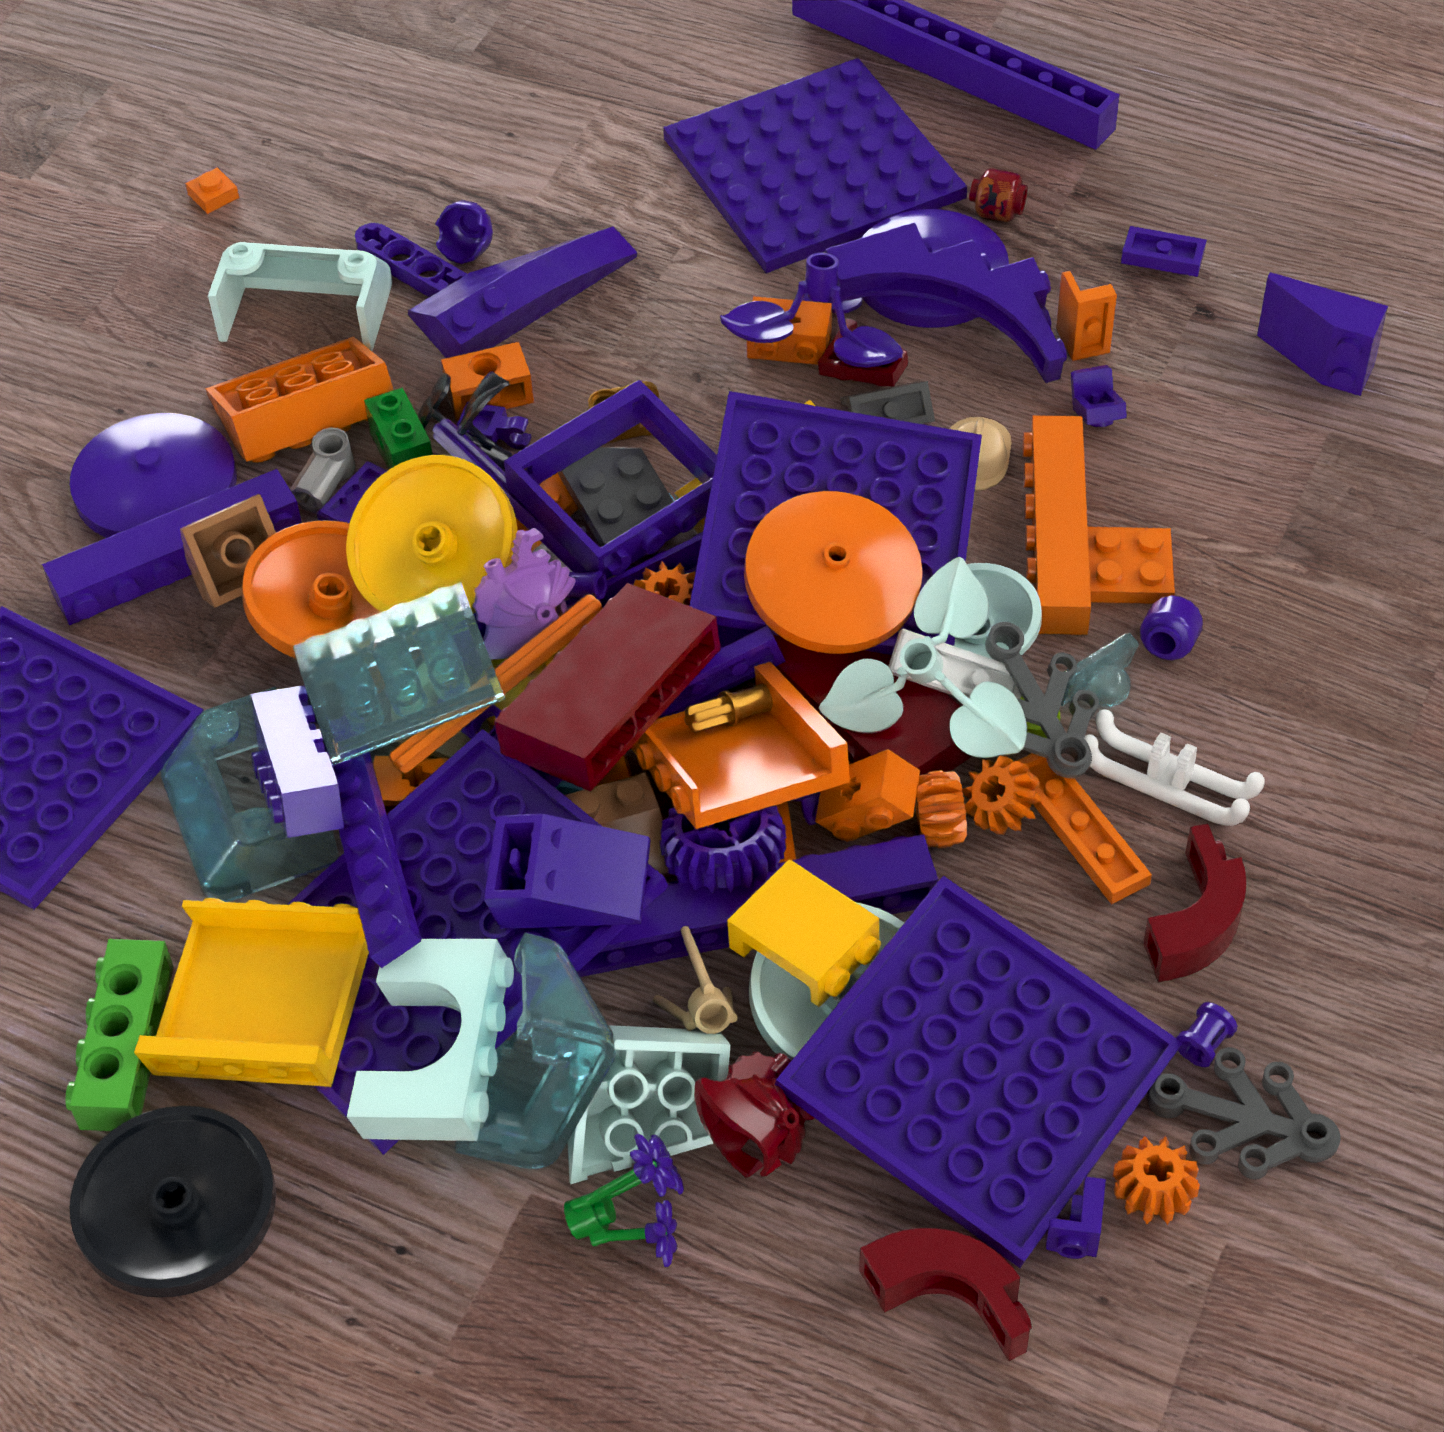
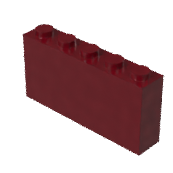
[494,583,721,792]
[773,635,972,775]

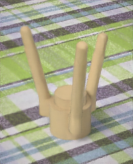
[653,926,738,1034]

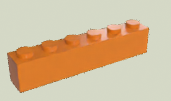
[1023,415,1091,635]

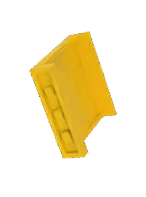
[134,898,369,1087]

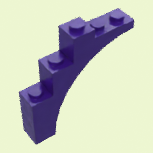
[826,222,1067,383]

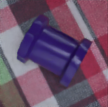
[1176,1002,1238,1067]

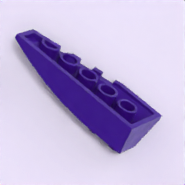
[408,226,638,358]

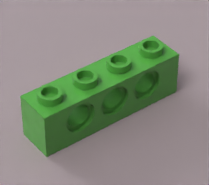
[65,939,174,1131]

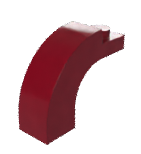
[1143,823,1246,983]
[859,1228,1032,1361]

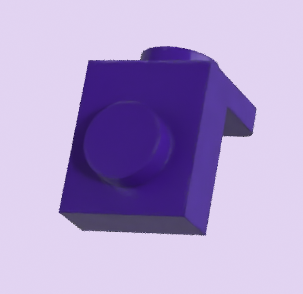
[1071,365,1127,427]

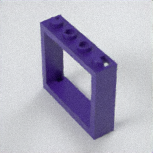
[504,380,717,579]

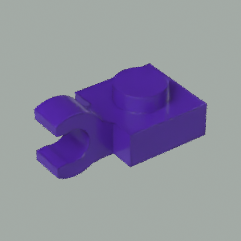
[457,402,532,450]

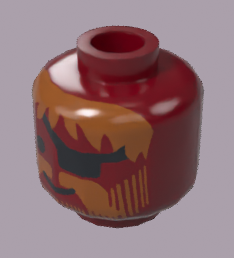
[969,168,1028,222]

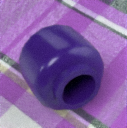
[1140,595,1203,661]

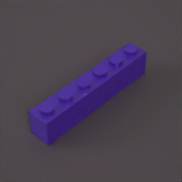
[42,469,302,625]

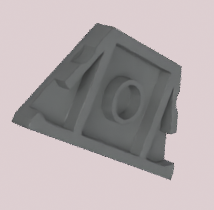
[558,447,674,571]

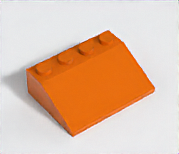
[205,336,394,463]

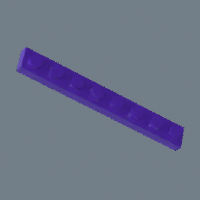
[321,712,421,968]

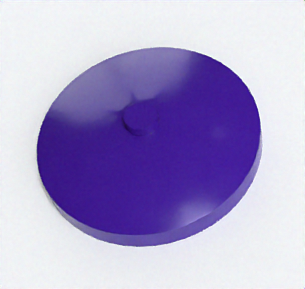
[862,209,1009,328]
[70,413,237,538]

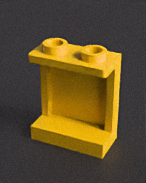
[727,859,881,1007]

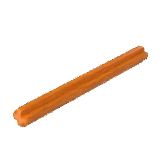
[389,594,603,774]

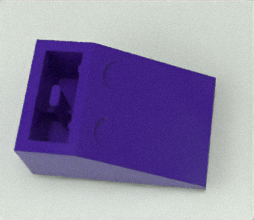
[484,814,651,929]

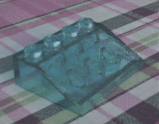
[293,582,506,765]

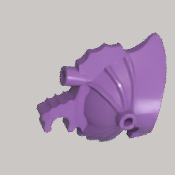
[472,528,576,660]

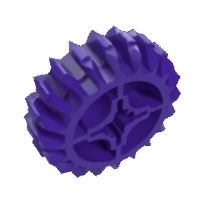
[659,805,786,894]

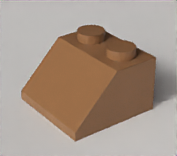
[180,494,276,608]
[565,773,675,878]

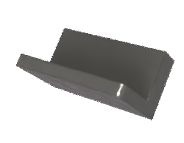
[840,381,935,424]

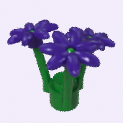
[564,1134,684,1267]

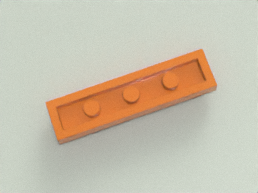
[1017,753,1152,905]

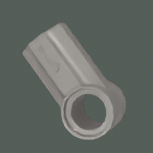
[290,427,356,513]

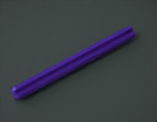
[432,419,588,572]

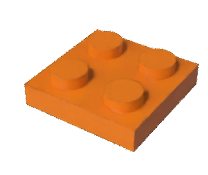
[1088,527,1175,604]

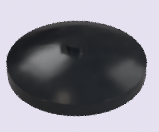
[69,1106,276,1298]

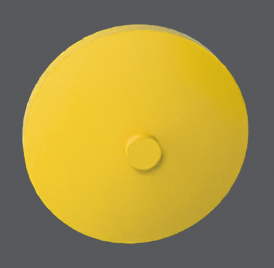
[346,455,518,628]

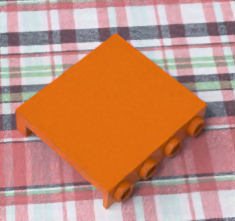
[631,662,850,829]

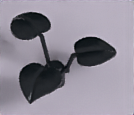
[417,371,512,472]

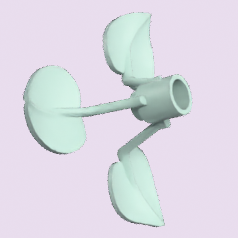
[819,557,1027,758]

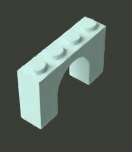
[347,939,514,1141]

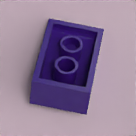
[1257,272,1388,396]

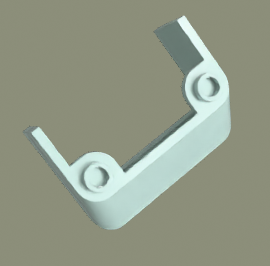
[208,242,392,351]

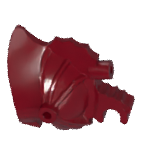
[694,1051,814,1178]

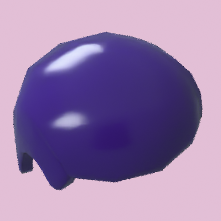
[435,200,493,264]

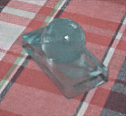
[1061,633,1139,707]

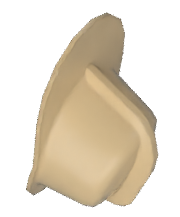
[950,417,1011,491]

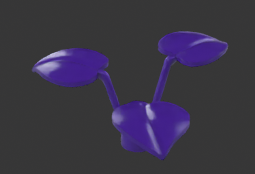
[720,253,903,367]

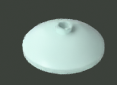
[954,563,1042,663]

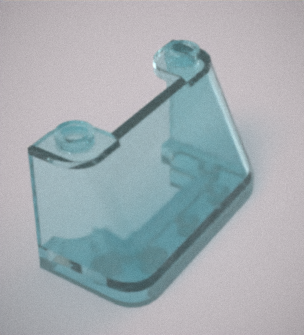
[455,933,616,1169]

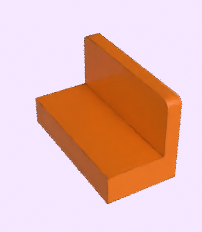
[1056,271,1117,361]

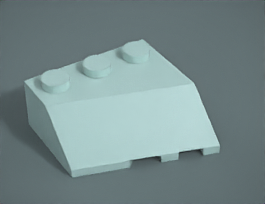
[567,1024,731,1184]

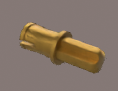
[684,684,772,732]

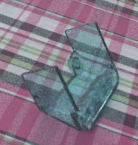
[161,687,339,902]

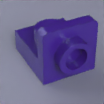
[1046,1176,1106,1259]

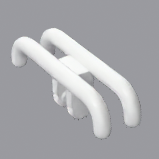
[1084,709,1265,826]

